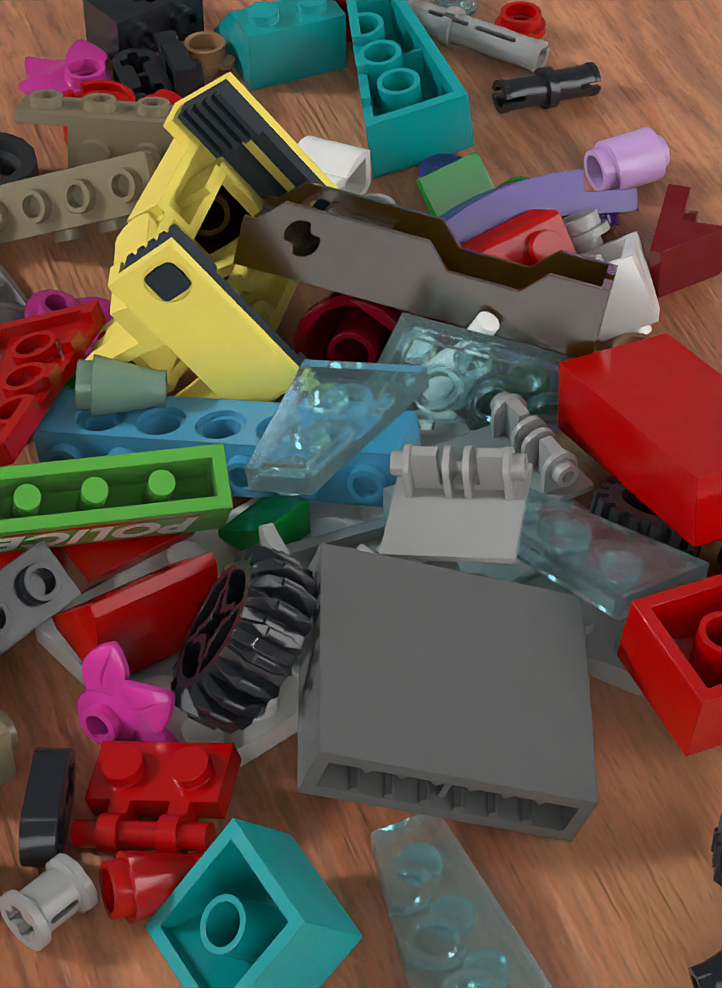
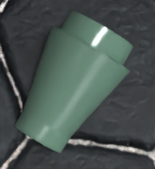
[75,354,167,417]

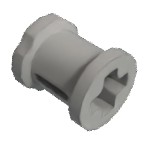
[0,853,99,951]

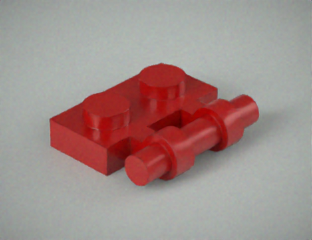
[71,741,242,856]

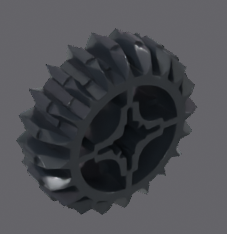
[171,544,317,735]

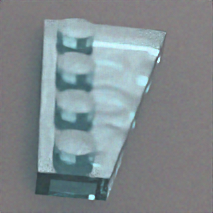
[355,312,575,432]

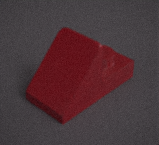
[649,184,722,299]

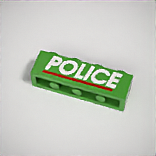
[0,443,233,553]

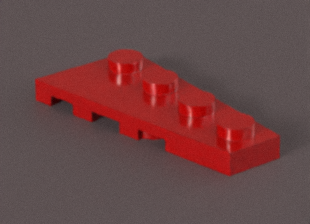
[0,301,106,467]

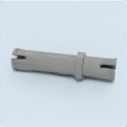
[406,0,550,73]

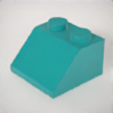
[213,0,347,91]
[144,818,363,988]

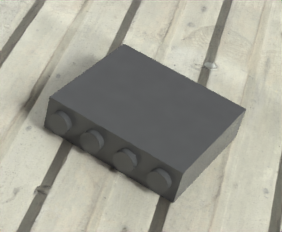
[297,543,598,841]

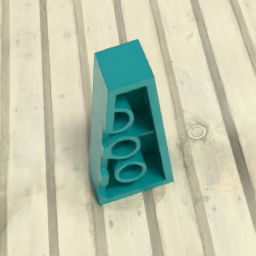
[346,0,474,179]

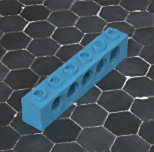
[33,389,421,507]

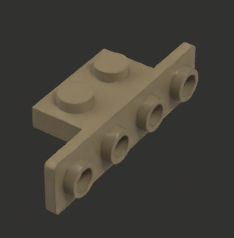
[14,89,174,169]
[0,150,156,244]

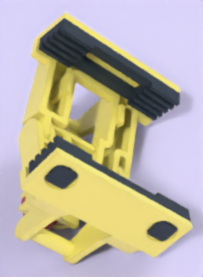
[85,72,340,406]

